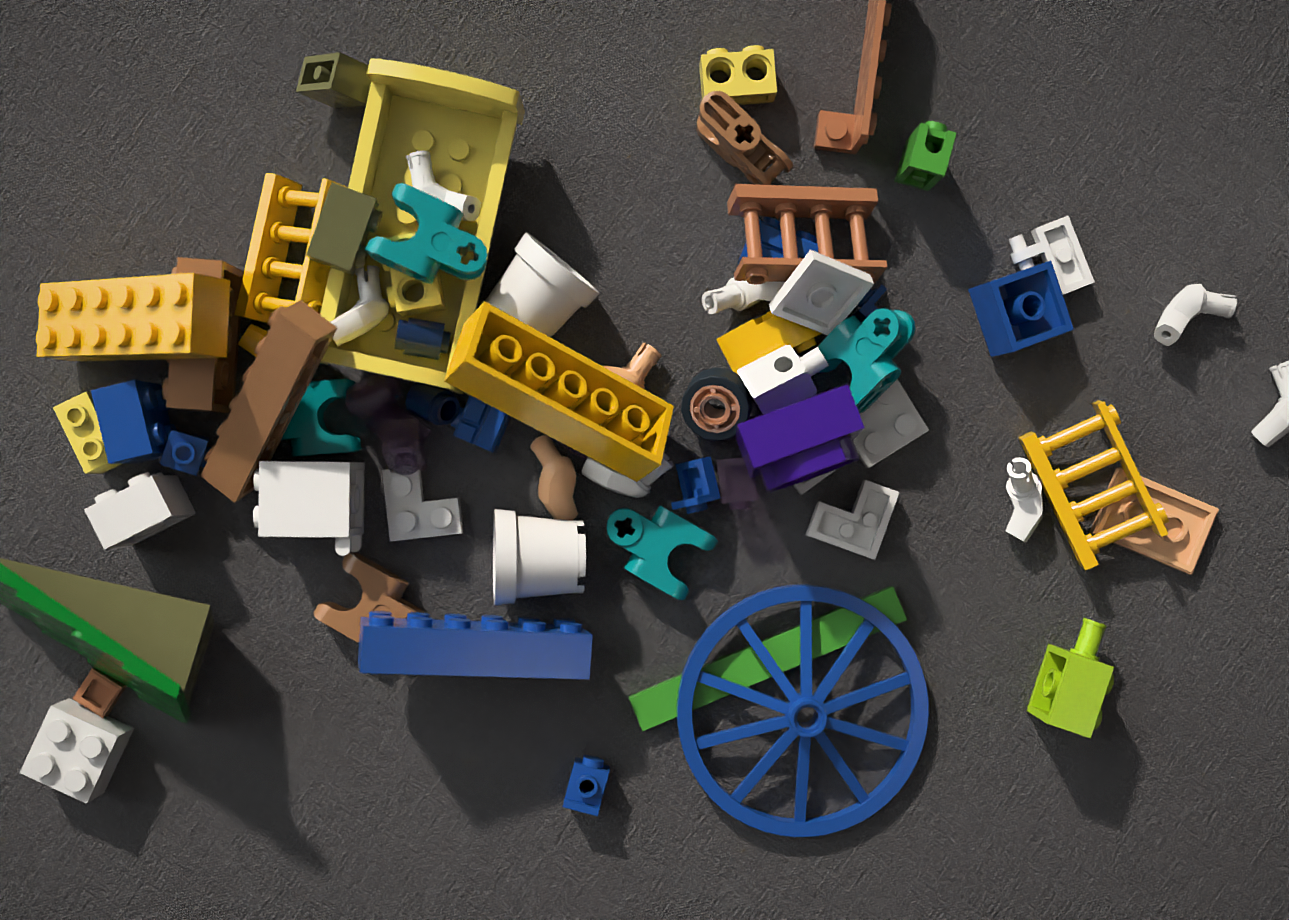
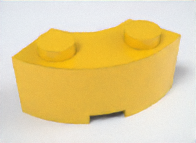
[716,311,822,375]

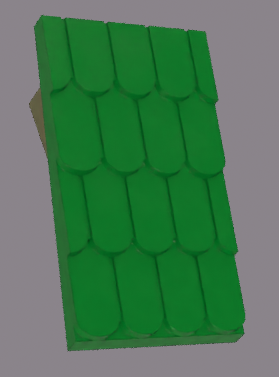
[0,558,214,725]

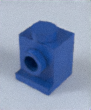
[562,755,610,817]

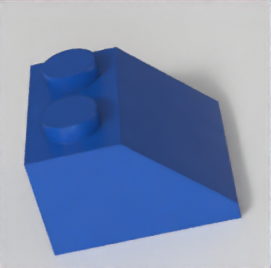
[968,261,1074,357]

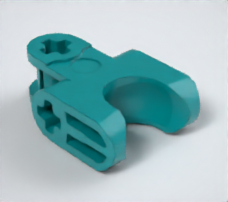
[365,183,487,284]
[818,308,916,414]
[281,379,362,457]
[607,505,719,600]

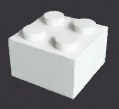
[84,472,196,550]
[20,698,134,804]

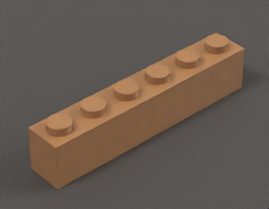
[201,300,337,503]

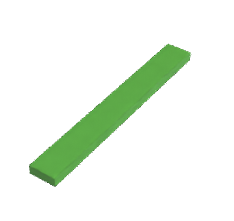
[629,586,907,732]

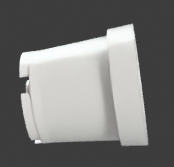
[485,232,600,338]
[493,509,586,605]

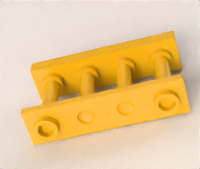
[235,173,348,324]
[1018,400,1169,571]

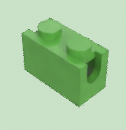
[894,121,957,191]

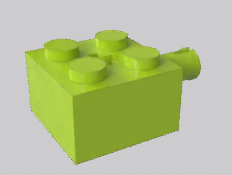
[1026,618,1114,738]

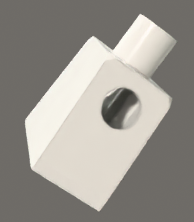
[737,345,829,415]

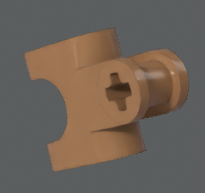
[696,91,793,185]
[313,552,425,643]

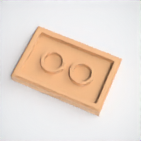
[1089,467,1219,575]

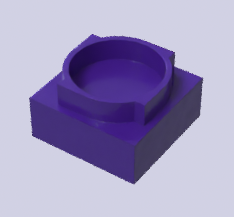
[736,384,865,493]

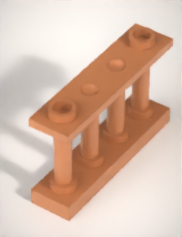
[727,184,887,285]

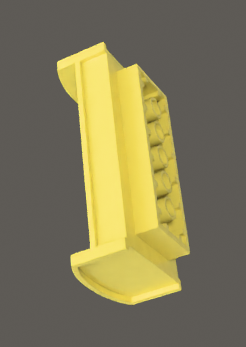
[320,59,525,394]

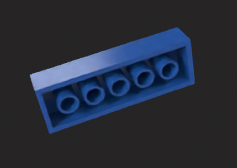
[358,611,593,679]

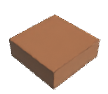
[73,668,127,718]

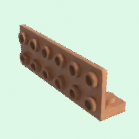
[814,0,892,155]

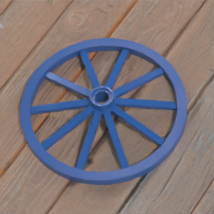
[676,584,929,837]

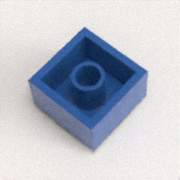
[91,380,177,464]

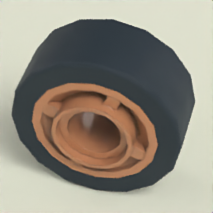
[681,367,753,441]

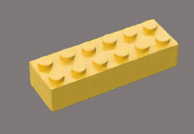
[36,273,230,361]
[444,301,674,482]

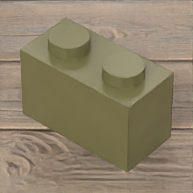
[296,52,371,108]
[306,182,383,275]

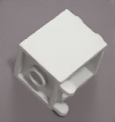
[253,461,365,556]

